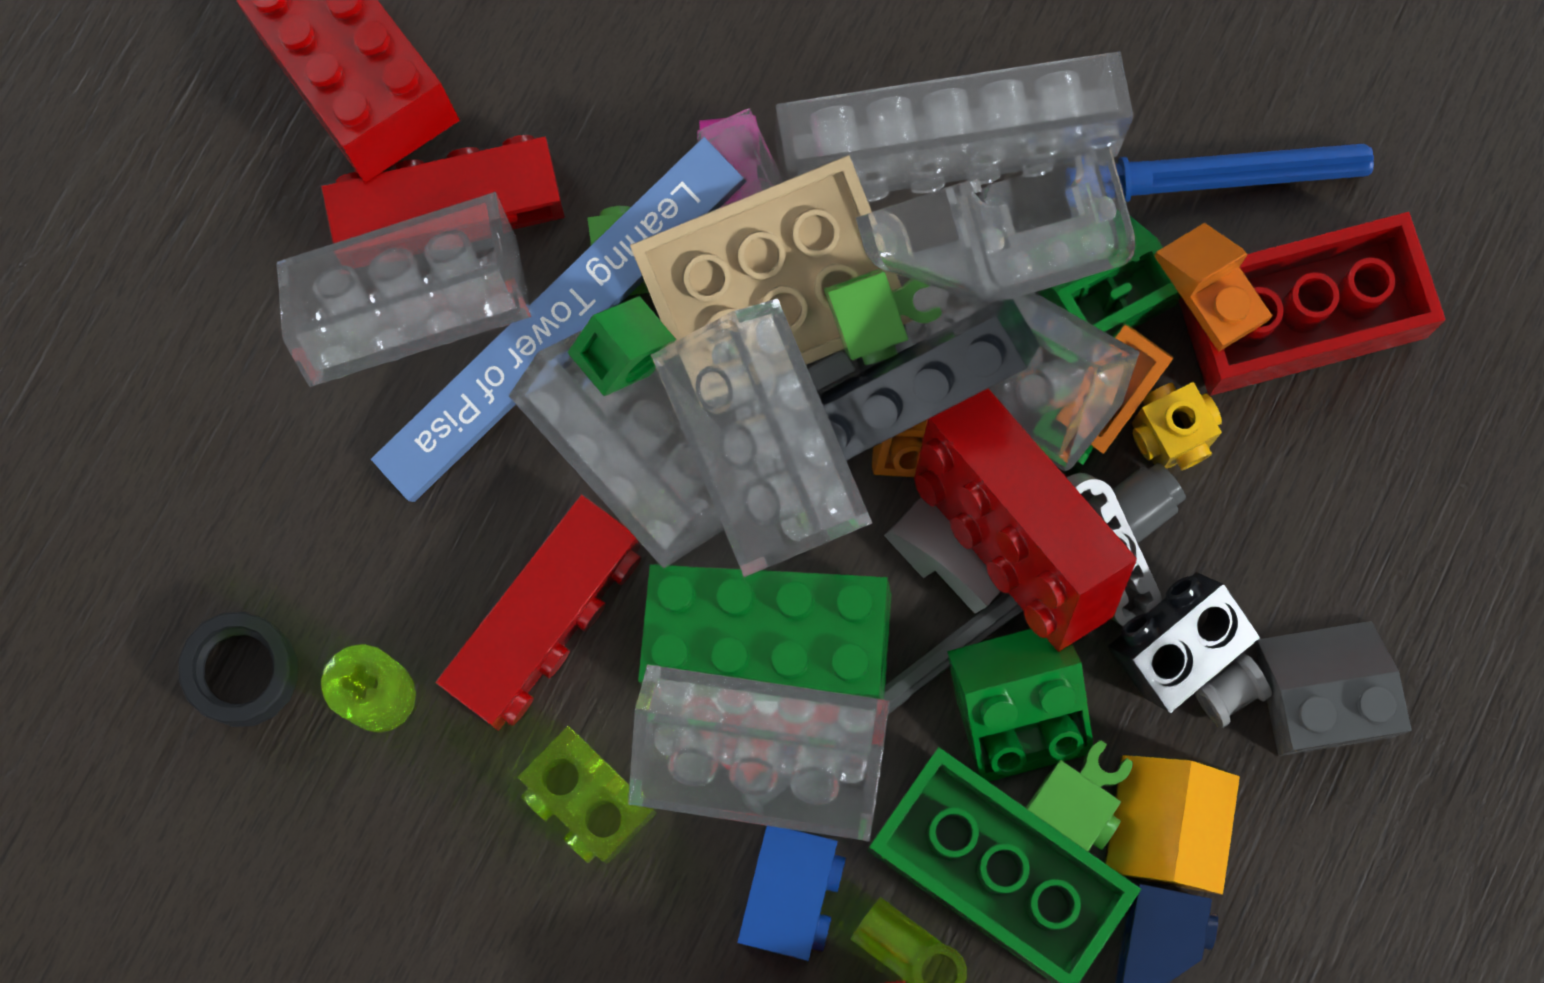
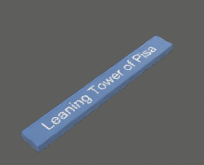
[371,137,747,502]

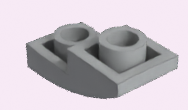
[884,497,1000,613]

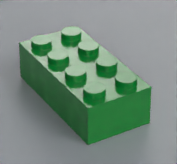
[638,564,891,710]
[866,747,1141,983]

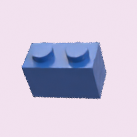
[737,823,846,961]

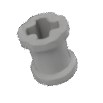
[1194,652,1272,728]

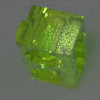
[517,725,657,864]

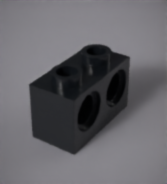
[1108,572,1260,713]

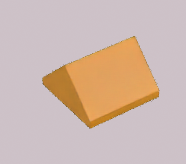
[1105,755,1240,895]

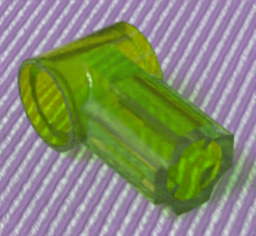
[850,897,967,983]

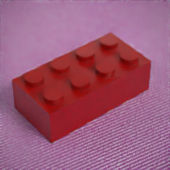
[236,0,460,183]
[1179,212,1446,396]
[914,388,1137,652]

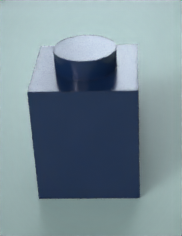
[1115,884,1218,983]

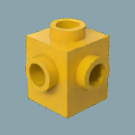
[1132,382,1222,471]

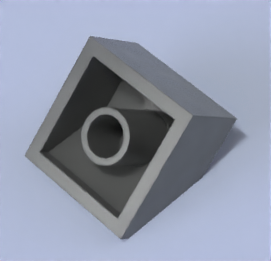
[1255,621,1412,756]

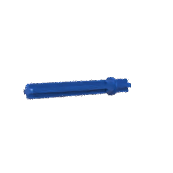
[1068,144,1374,202]

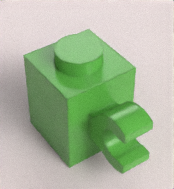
[824,269,942,365]
[1025,741,1133,851]

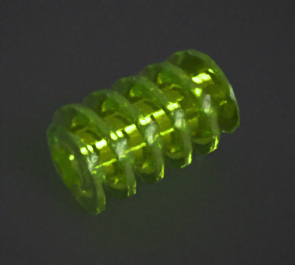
[321,644,416,733]

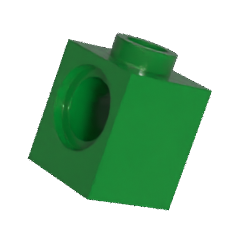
[567,296,677,396]

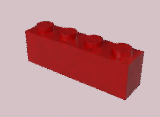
[321,135,565,267]
[435,494,642,731]

